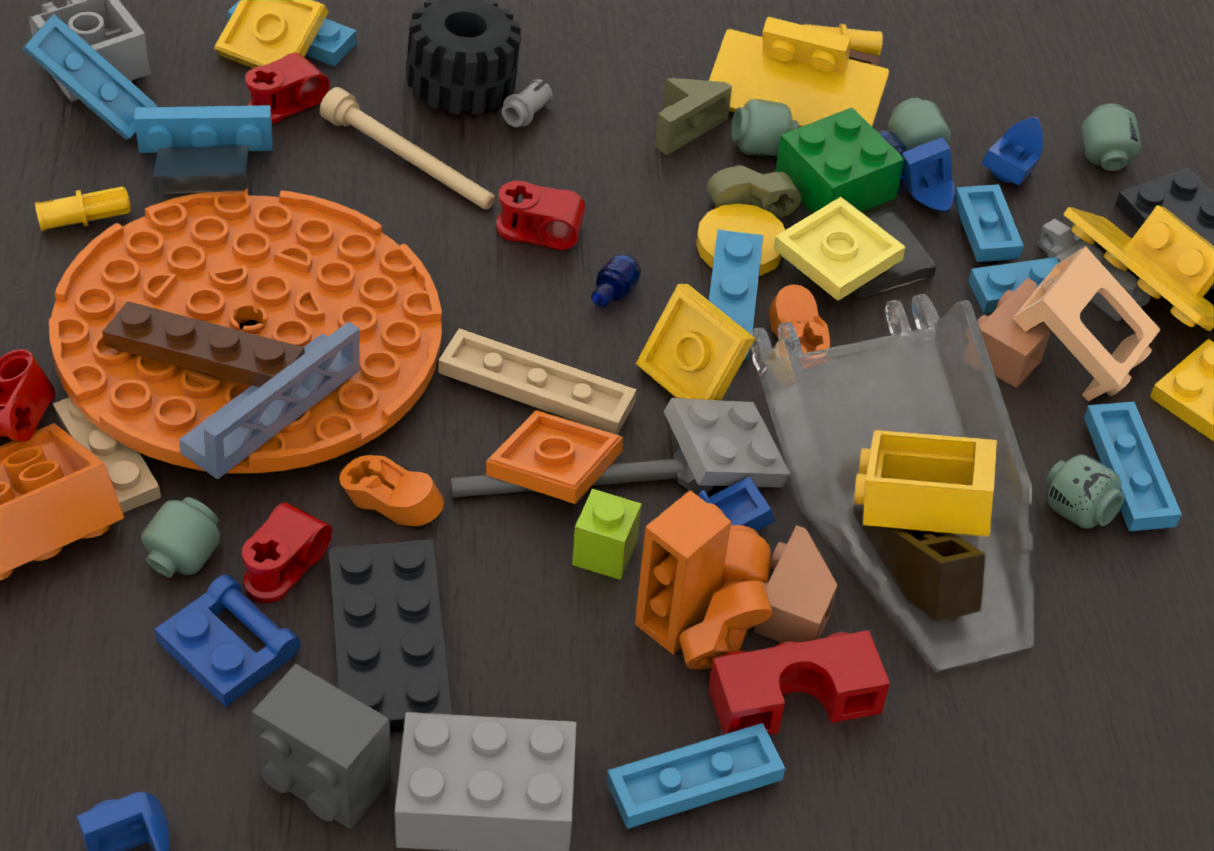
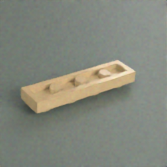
[438,328,637,435]

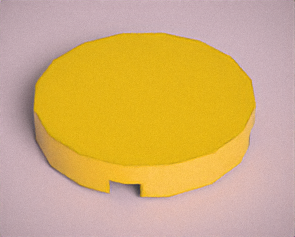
[696,203,785,276]

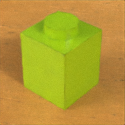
[572,489,641,580]

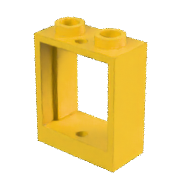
[854,430,997,537]

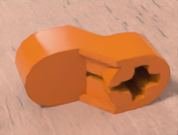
[769,284,830,370]
[339,455,444,526]
[679,581,773,670]

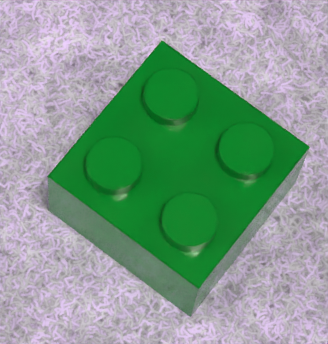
[775,107,905,214]

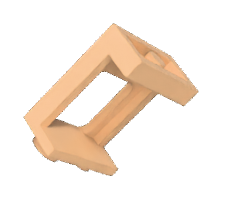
[1013,246,1160,401]

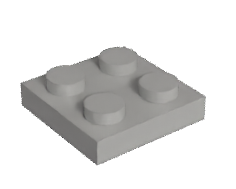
[664,398,790,488]

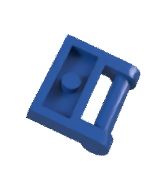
[154,574,301,707]

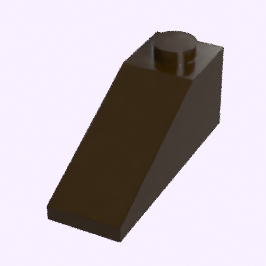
[853,504,986,623]

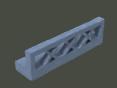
[179,321,360,479]

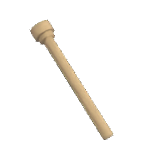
[320,87,495,210]

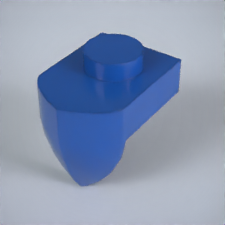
[981,117,1043,185]
[902,137,955,213]
[698,476,776,532]
[77,792,169,851]

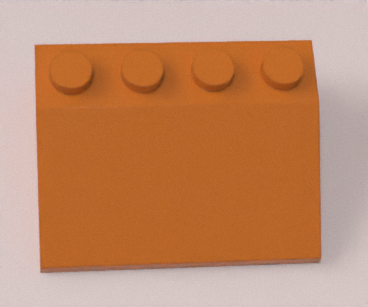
[0,423,124,581]

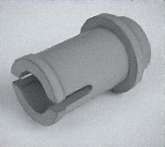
[502,79,553,127]

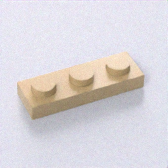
[53,397,161,513]

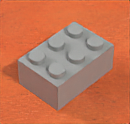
[395,712,576,851]

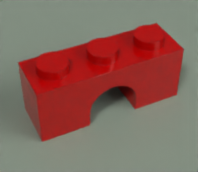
[708,630,890,735]

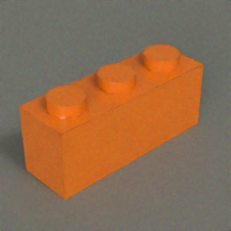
[635,490,731,655]

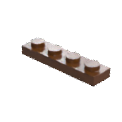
[102,301,305,388]

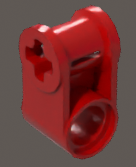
[245,52,330,124]
[496,181,586,250]
[0,349,56,442]
[242,502,333,603]

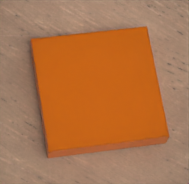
[486,410,623,504]

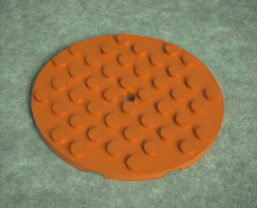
[49,188,442,473]

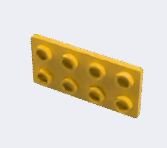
[709,17,889,128]
[1063,205,1214,331]

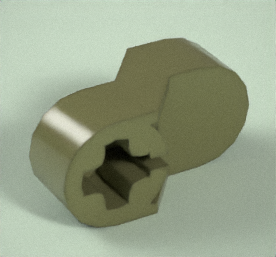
[706,165,801,219]

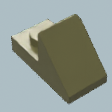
[655,78,732,155]

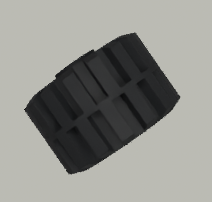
[406,0,521,115]

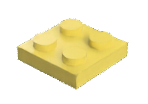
[774,197,906,301]

